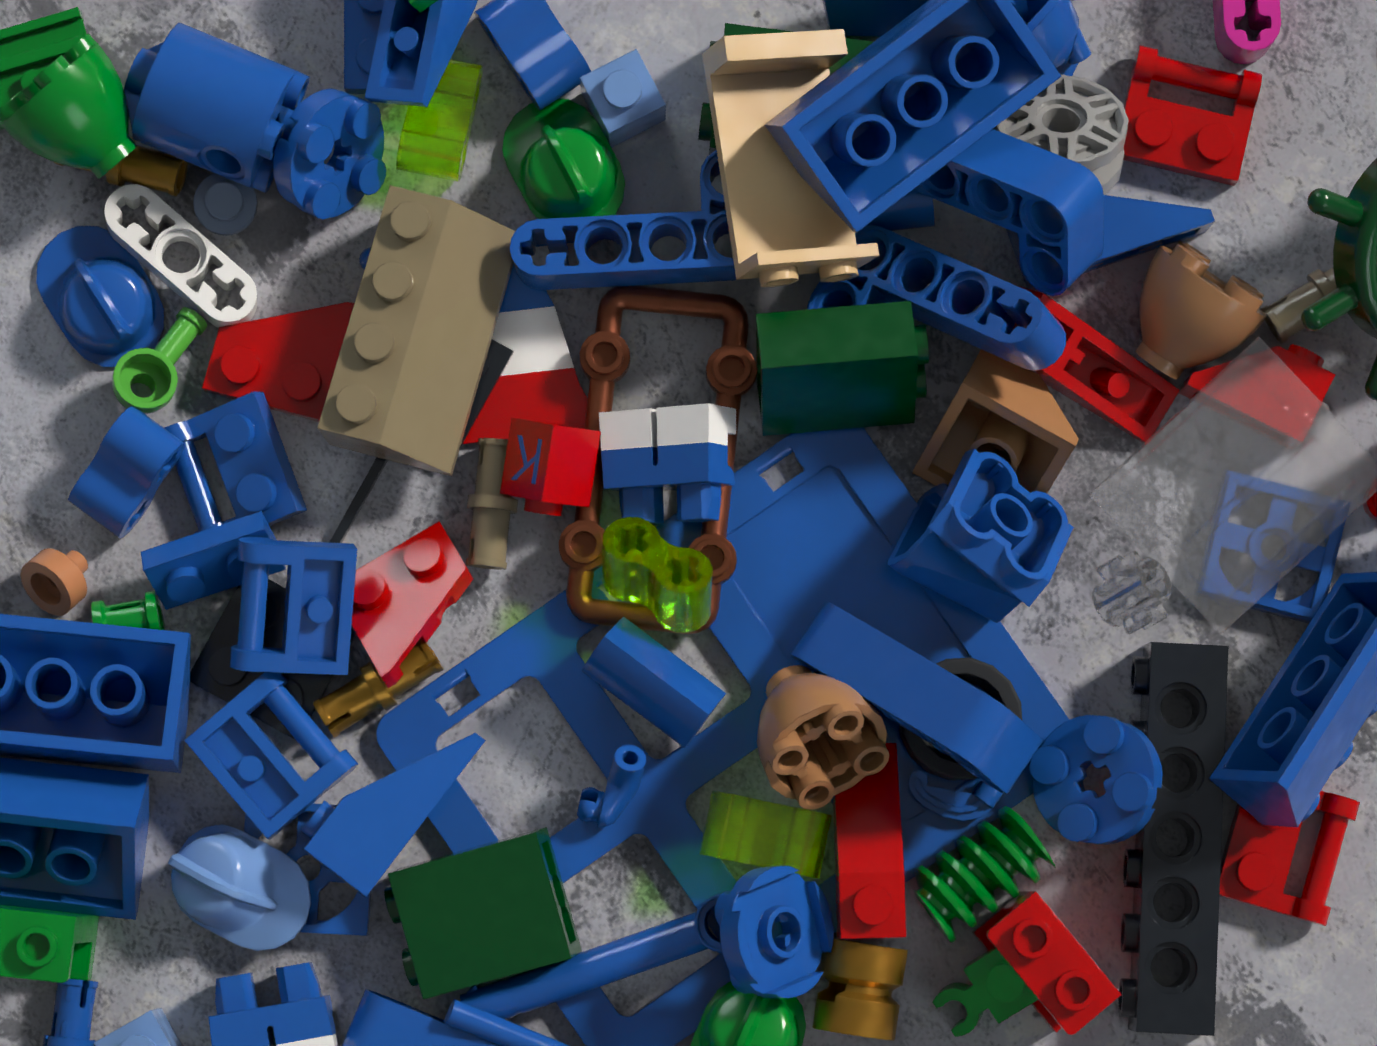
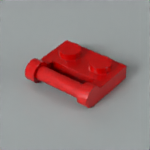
[1124,45,1262,186]
[1219,791,1360,926]

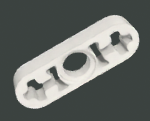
[104,184,257,328]

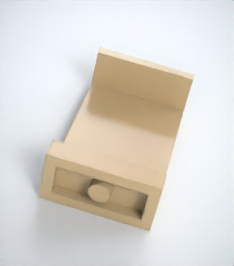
[702,29,879,287]

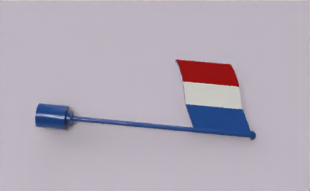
[359,190,935,445]

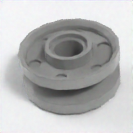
[993,74,1129,195]

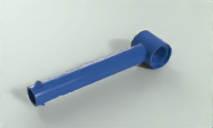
[460,892,723,1020]

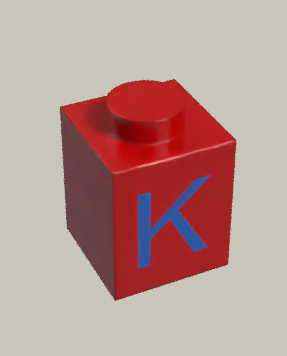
[500,417,601,516]

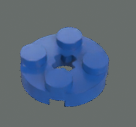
[273,88,386,220]
[1029,715,1163,845]
[715,866,834,998]

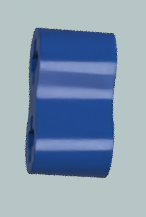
[474,0,591,111]
[68,406,185,539]

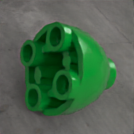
[0,33,137,179]

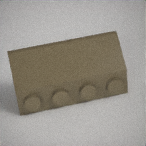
[317,185,515,476]

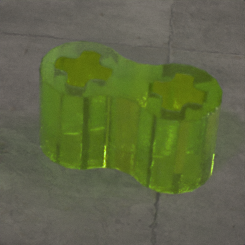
[396,59,483,182]
[602,517,713,633]
[699,791,832,879]

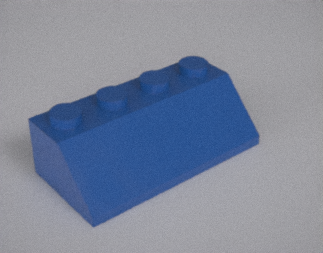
[765,0,1062,232]
[1209,572,1377,827]
[0,614,191,773]
[0,758,149,920]

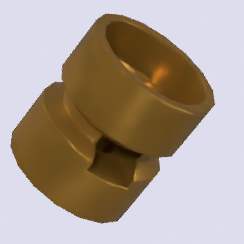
[812,939,908,1041]

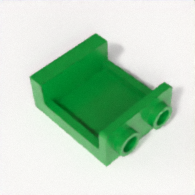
[0,905,99,983]

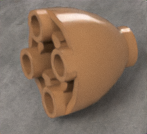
[1135,240,1267,380]
[757,665,890,810]

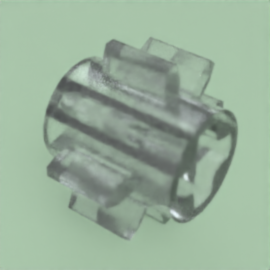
[1092,550,1172,634]

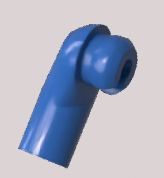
[577,744,646,827]

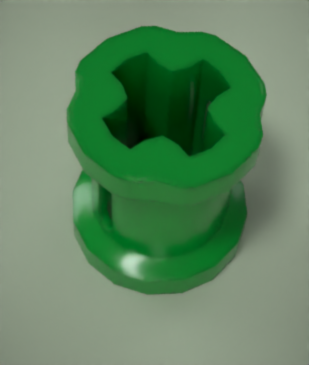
[91,591,165,630]

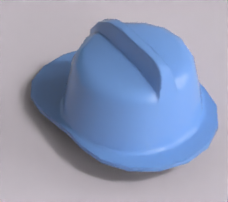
[168,824,311,951]

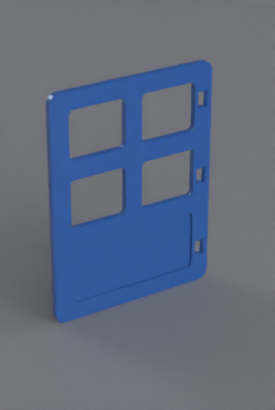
[376,428,1070,1046]

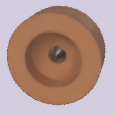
[20,548,88,616]

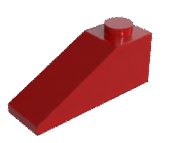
[1012,285,1180,444]
[833,743,906,939]

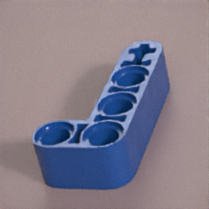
[913,129,1104,296]
[510,150,736,290]
[807,225,1066,371]
[791,602,1043,795]

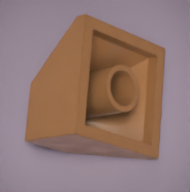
[912,349,1079,494]

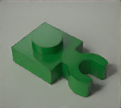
[932,947,1038,1037]

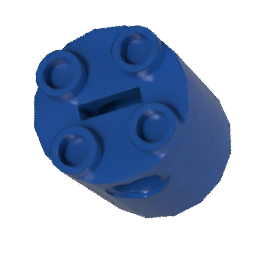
[124,22,310,193]

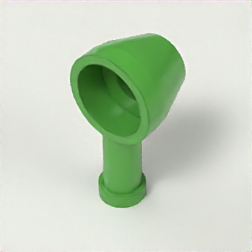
[112,307,208,414]

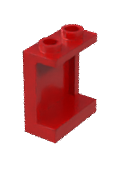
[972,891,1122,1035]

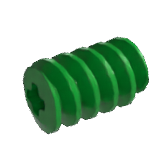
[912,805,1056,943]

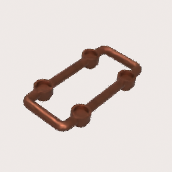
[558,286,757,634]

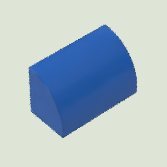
[582,616,726,748]

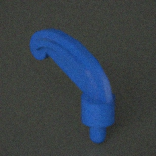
[908,770,1003,821]

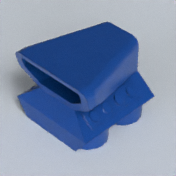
[887,449,1074,623]

